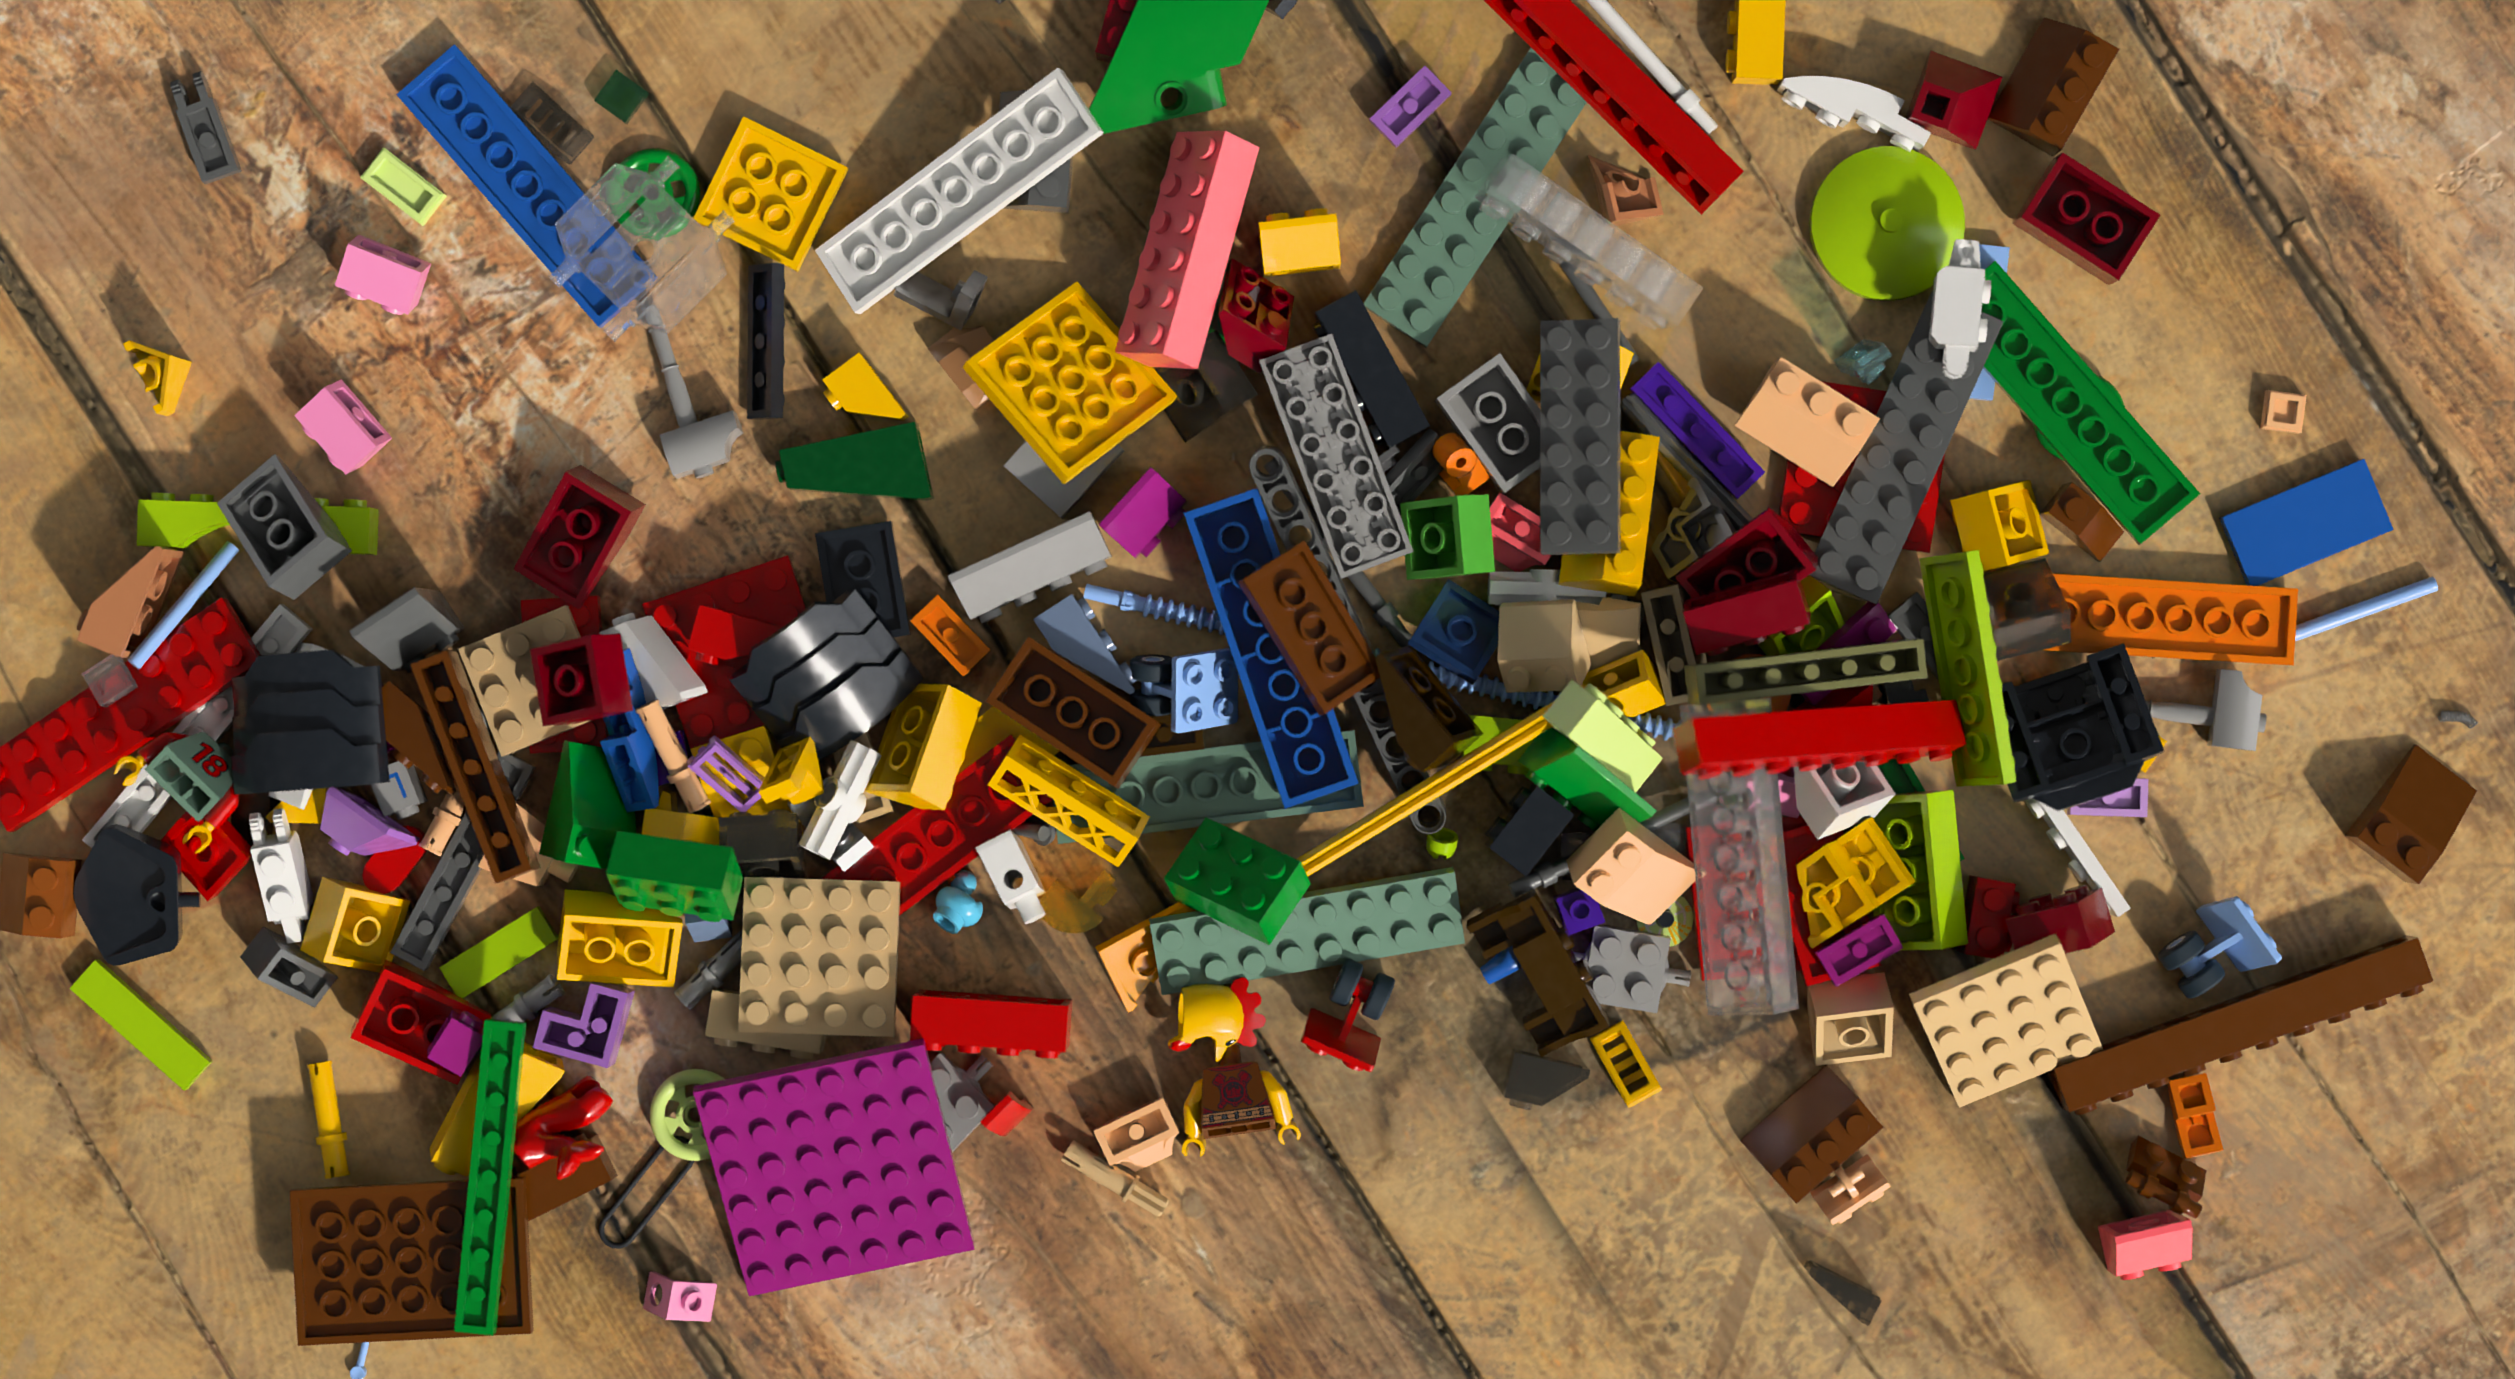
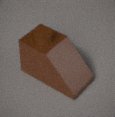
[2039,482,2124,562]

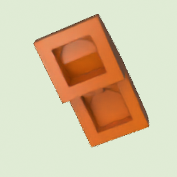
[2168,1073,2223,1159]

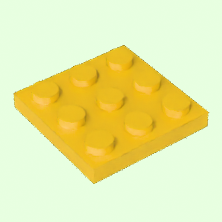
[693,116,848,272]

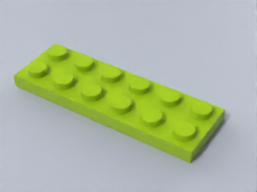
[1919,550,2016,787]

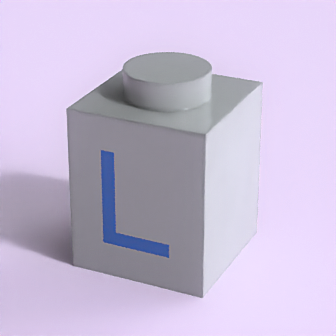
[371,761,428,820]

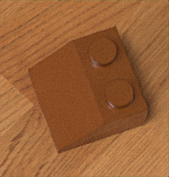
[0,853,82,939]

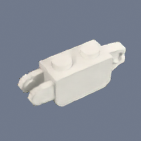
[1929,239,1991,381]
[249,808,313,944]

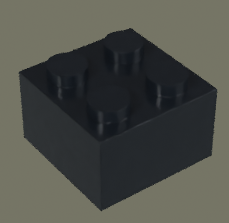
[1485,784,1574,876]

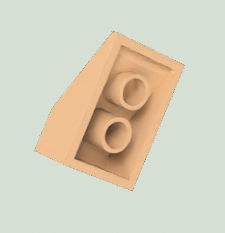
[1566,808,1703,925]

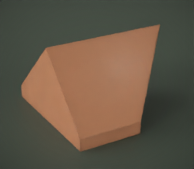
[1588,155,1664,229]

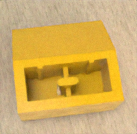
[1259,208,1341,277]

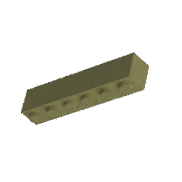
[1684,639,1928,705]

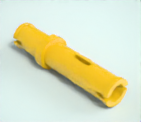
[307,1060,350,1179]

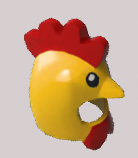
[1168,977,1266,1062]

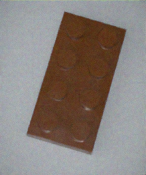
[1238,540,1380,716]

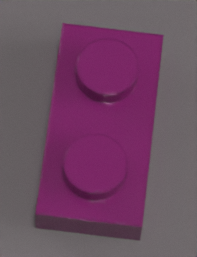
[1814,913,1903,987]

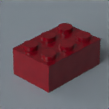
[2012,152,2161,285]

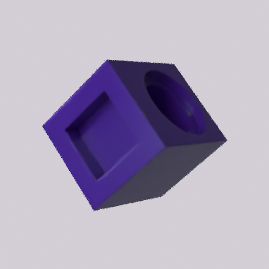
[1553,887,1605,935]

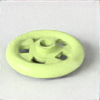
[650,1069,725,1161]

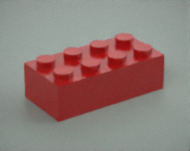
[910,989,1072,1059]

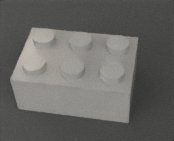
[1435,353,1540,494]

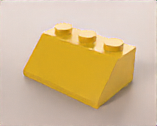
[864,684,982,810]

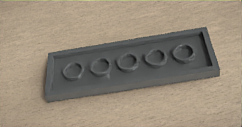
[1540,318,1620,555]

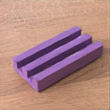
[687,735,764,814]

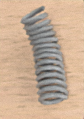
[2438,710,2478,729]

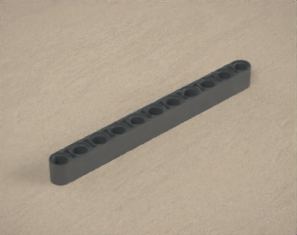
[1249,445,1446,834]

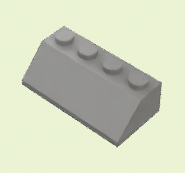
[948,512,1112,623]

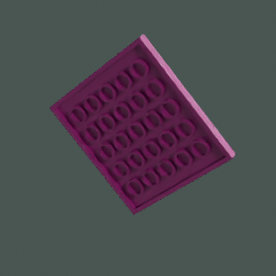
[693,1038,975,1296]

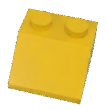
[1950,480,2049,571]
[300,877,410,972]

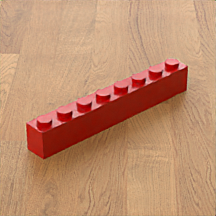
[1484,0,1744,215]
[1672,700,1966,779]

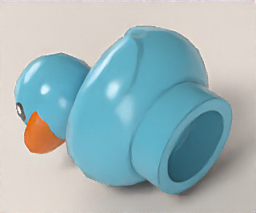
[933,870,983,934]

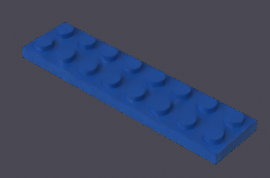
[396,44,658,328]

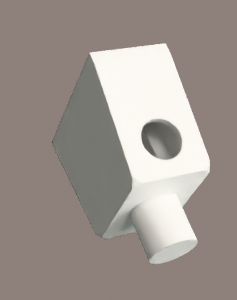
[976,830,1046,924]

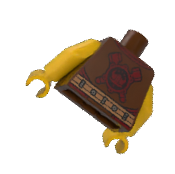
[1182,1044,1301,1157]

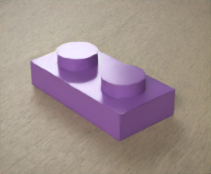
[1369,66,1452,148]

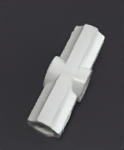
[1487,569,1606,605]
[799,740,881,860]

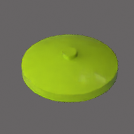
[1809,146,1965,301]

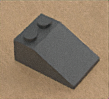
[217,454,352,600]
[349,588,465,673]

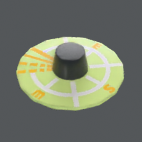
[1636,896,1694,947]

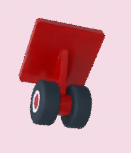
[1301,959,1395,1072]

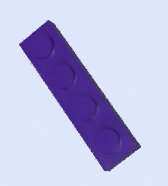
[1629,362,1765,500]

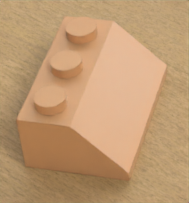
[1734,357,1880,487]

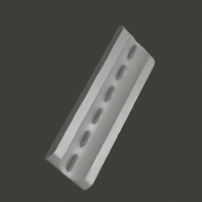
[1259,334,1413,579]

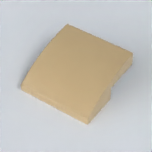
[1561,597,1641,672]

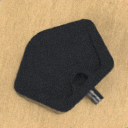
[73,824,201,966]

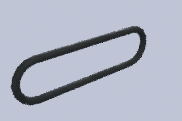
[599,1136,694,1249]

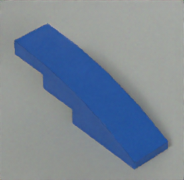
[600,648,659,812]

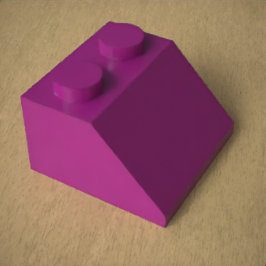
[1099,467,1187,559]

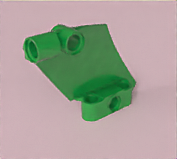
[1089,0,1269,134]

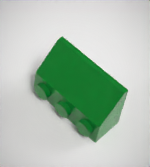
[1518,728,1657,832]

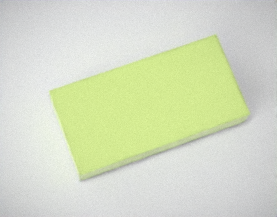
[360,147,447,226]

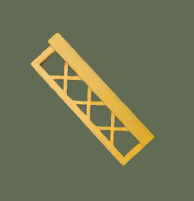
[988,734,1150,867]

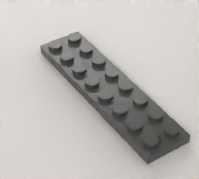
[1810,291,2004,605]

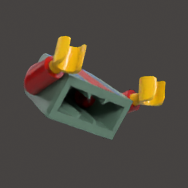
[114,732,239,853]

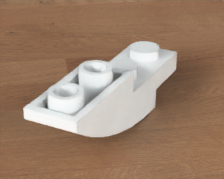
[1776,76,1931,152]

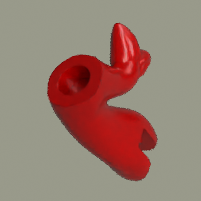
[514,1076,613,1180]

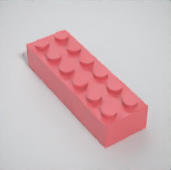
[1115,131,1259,369]

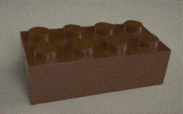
[986,636,1161,789]

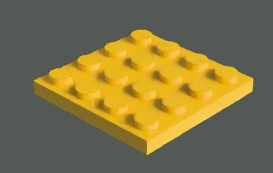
[962,281,1177,484]

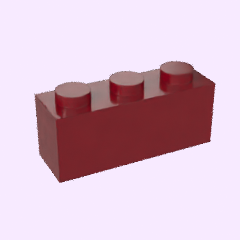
[1683,569,1810,656]

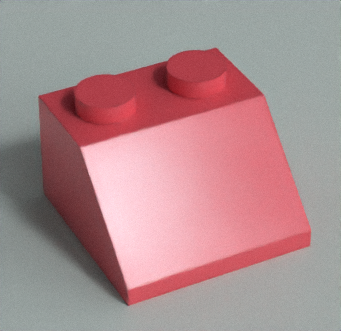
[2098,1210,2193,1280]

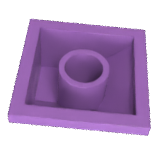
[320,787,420,856]

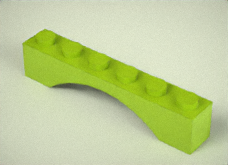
[137,493,379,555]

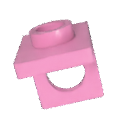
[643,1272,717,1322]

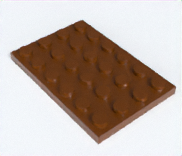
[290,1176,534,1346]

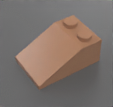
[77,546,185,658]

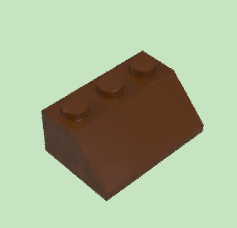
[1988,17,2119,156]
[1740,1065,1884,1204]

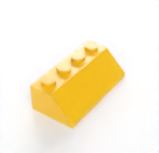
[1558,431,1660,596]

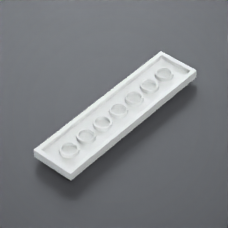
[815,68,1104,314]

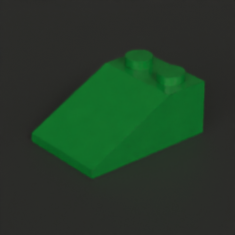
[539,740,637,869]

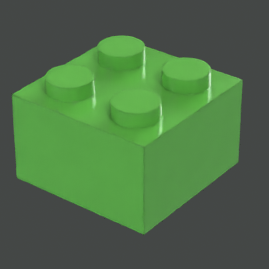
[1400,494,1495,580]

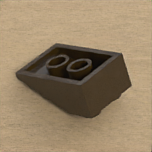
[1375,645,1483,773]

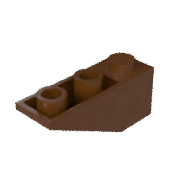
[382,681,456,795]

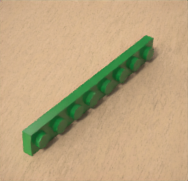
[454,1019,526,1335]

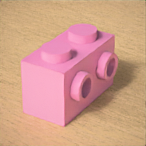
[335,235,431,315]
[294,379,392,475]

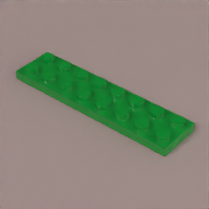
[1981,261,2201,545]

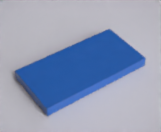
[2219,459,2394,586]

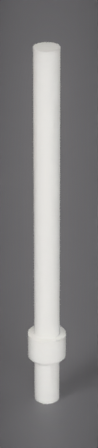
[1586,0,1718,135]

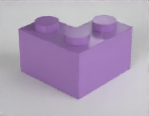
[533,982,635,1068]

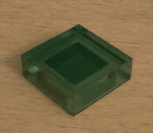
[594,70,649,124]

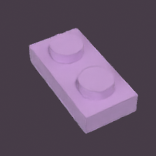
[2067,778,2148,817]

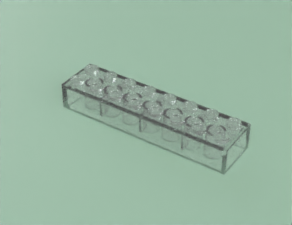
[1680,698,1799,1016]

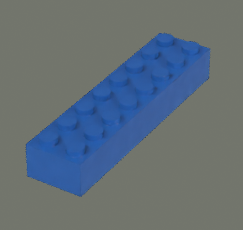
[1184,488,1359,809]

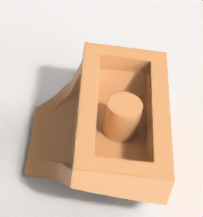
[1093,1097,1180,1172]

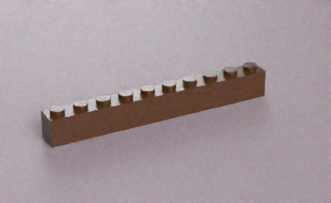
[2048,935,2433,1115]

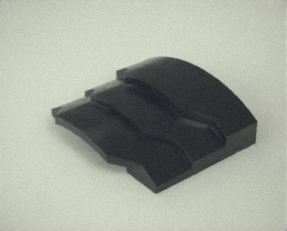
[728,586,923,760]
[2002,643,2164,811]
[231,650,390,795]

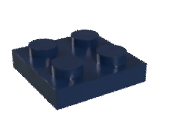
[1407,579,1499,685]

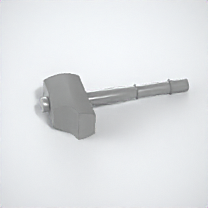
[643,305,744,479]
[2146,669,2266,751]

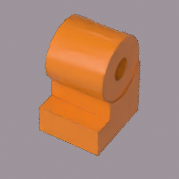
[1432,433,1490,496]

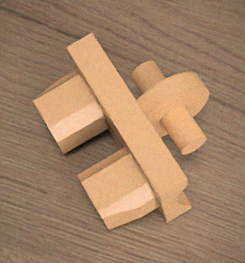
[1810,1154,1890,1225]

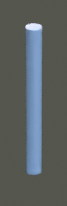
[127,541,239,669]
[2295,576,2438,642]

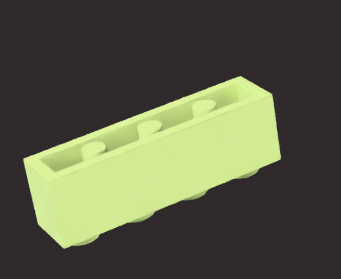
[1542,680,1663,793]

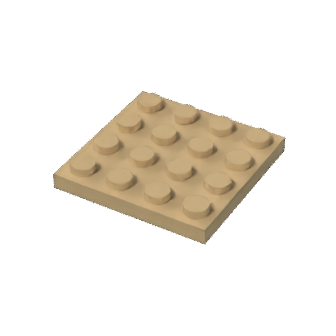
[738,877,901,1037]
[1909,934,2103,1108]

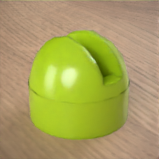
[1426,828,1458,860]

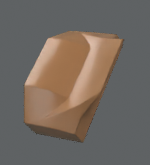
[927,325,995,410]

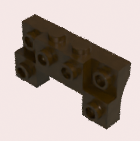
[1466,889,1609,1057]

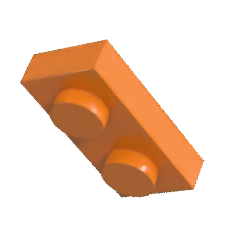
[910,594,992,677]

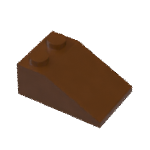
[2344,744,2477,884]

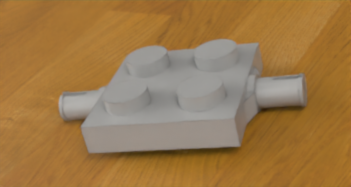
[1573,924,1691,1013]
[930,1053,995,1152]

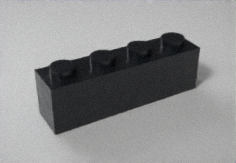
[1312,290,1430,450]

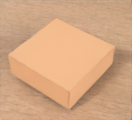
[2260,390,2307,434]

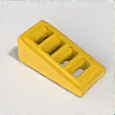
[1590,1020,1662,1108]

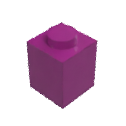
[427,1010,484,1077]

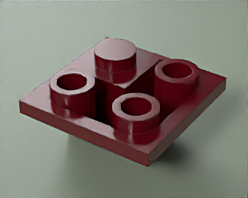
[1905,50,2003,150]
[1219,258,1295,374]

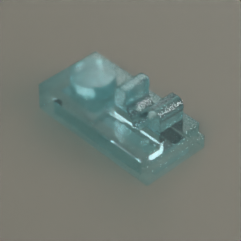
[1833,339,1892,385]

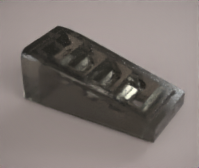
[510,82,594,164]
[1804,1260,1881,1326]

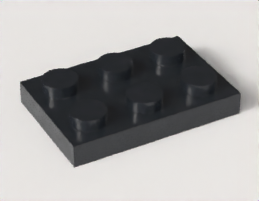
[815,521,911,638]

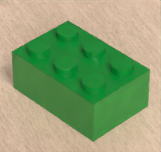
[1164,817,1311,946]
[606,831,743,922]

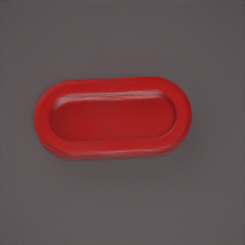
[362,825,427,894]

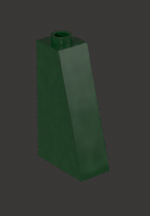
[775,422,934,501]

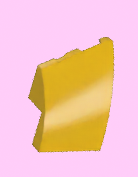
[1796,817,1916,949]

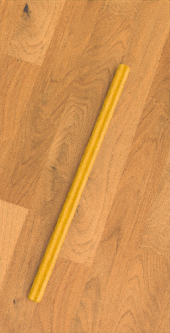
[1297,700,1555,876]

